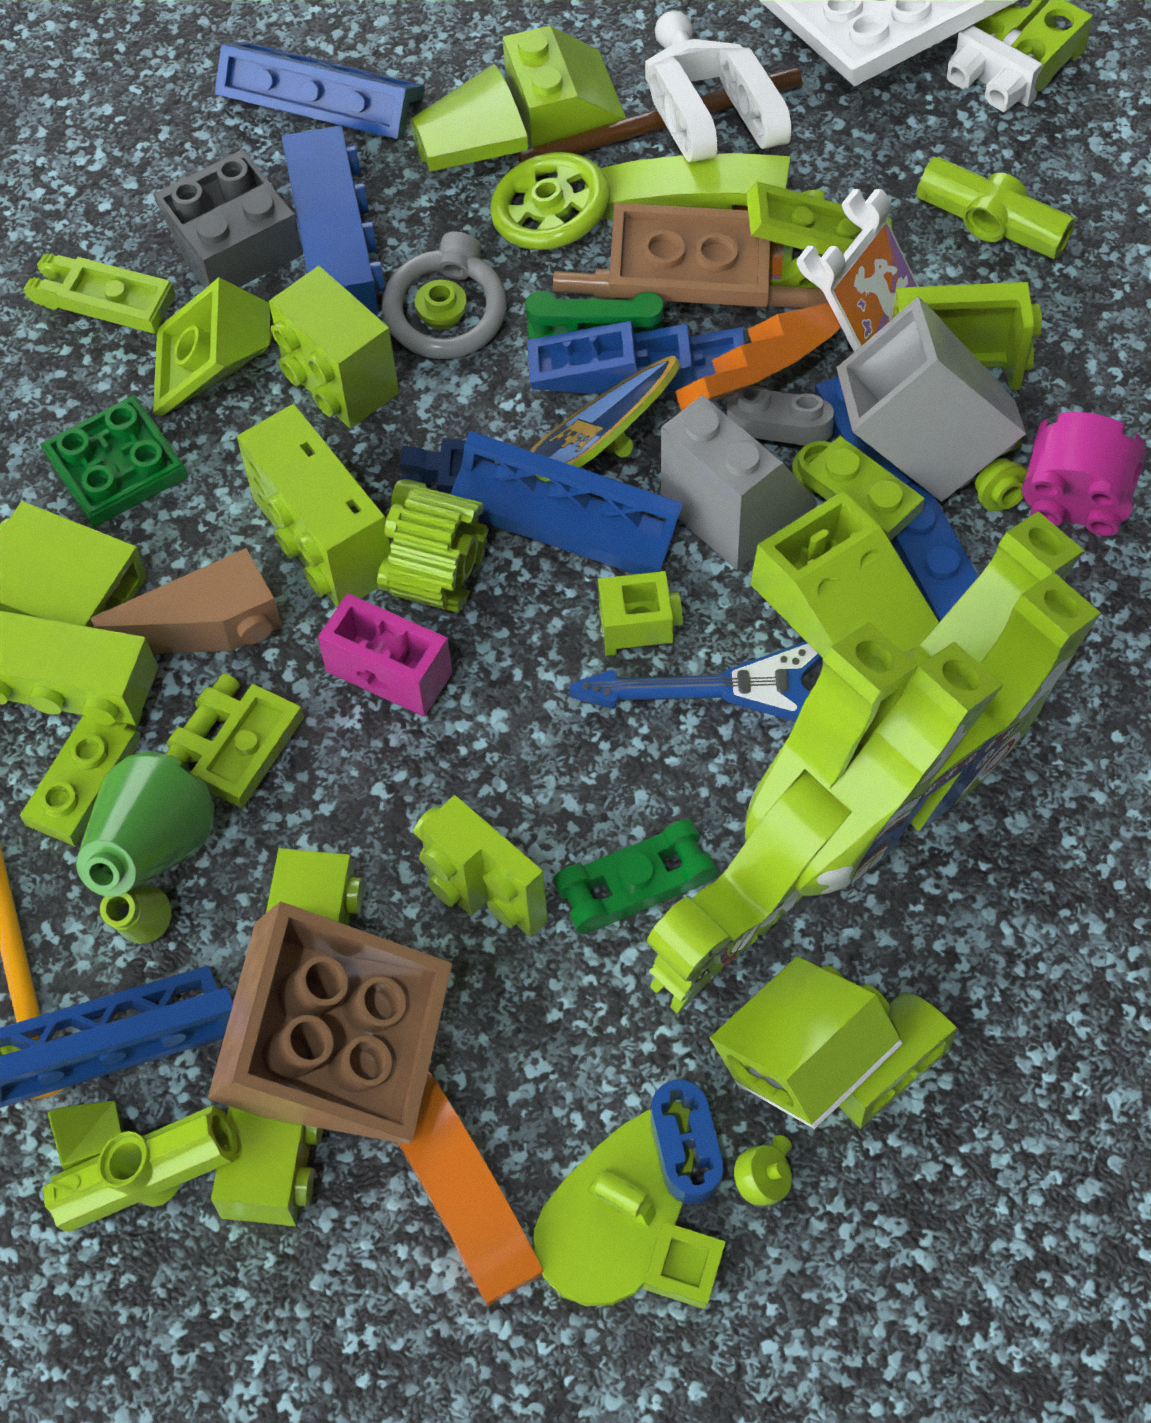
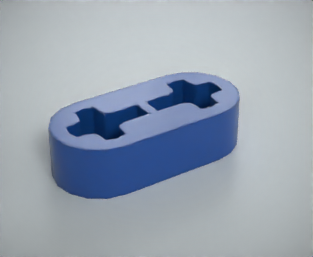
[650,1080,723,1204]

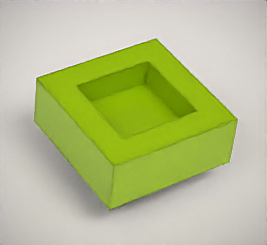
[642,1221,725,1309]

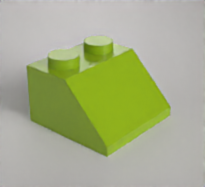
[503,25,627,148]

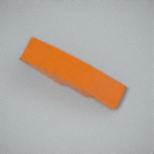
[675,302,841,411]

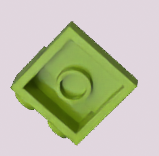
[413,795,548,937]

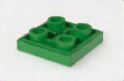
[40,394,188,528]

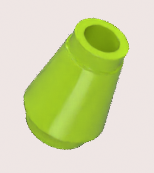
[100,884,171,944]

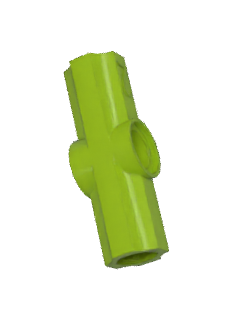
[916,157,1077,259]
[43,1105,239,1233]

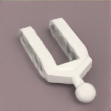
[645,11,791,162]

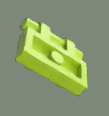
[165,673,304,809]

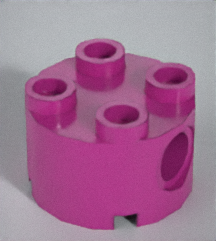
[1021,412,1147,536]

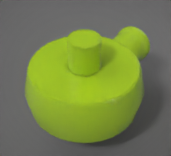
[734,1135,792,1206]

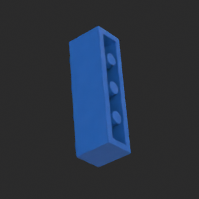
[281,125,385,315]

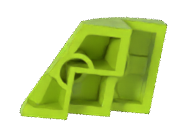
[410,64,528,172]

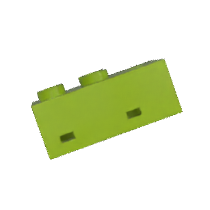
[237,403,391,607]

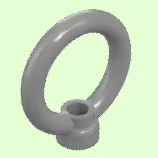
[382,232,507,359]

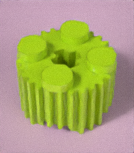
[377,486,489,613]

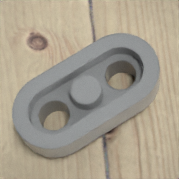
[727,386,834,445]

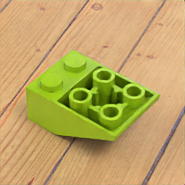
[750,491,939,658]

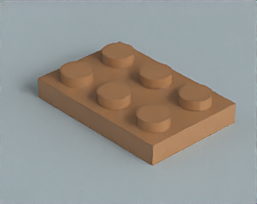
[608,203,770,307]

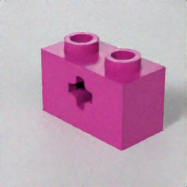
[318,593,453,717]

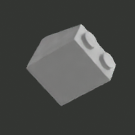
[836,297,1026,502]
[661,395,816,571]

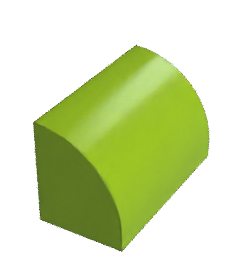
[839,993,957,1129]

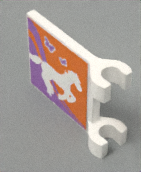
[797,189,919,352]

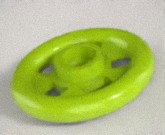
[490,152,609,250]

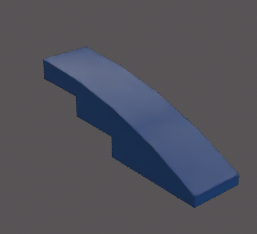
[527,321,746,393]

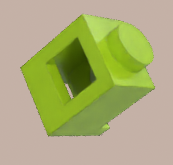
[598,571,683,656]

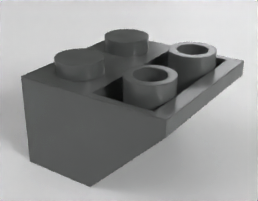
[154,149,302,289]

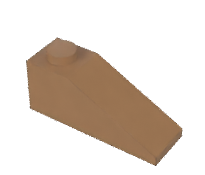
[90,548,282,654]

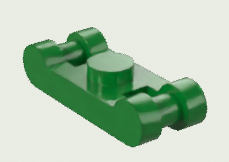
[525,291,663,340]
[552,819,719,934]

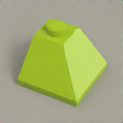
[153,277,272,417]

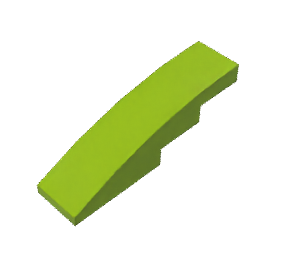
[584,153,791,220]

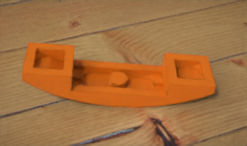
[395,1070,544,1307]

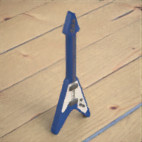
[569,641,823,722]

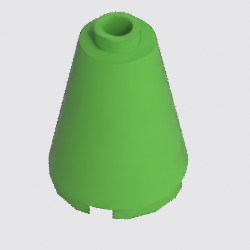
[76,751,214,897]

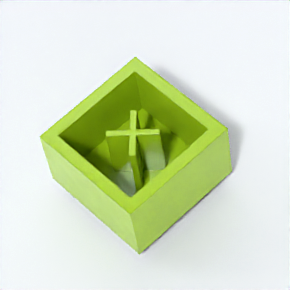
[269,266,399,429]

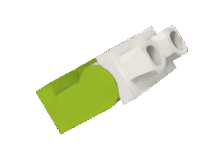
[947,0,1093,112]

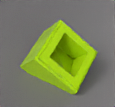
[47,1101,125,1171]

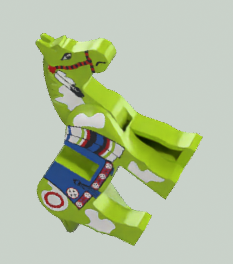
[647,511,1101,1014]

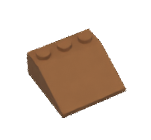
[207,901,452,1144]

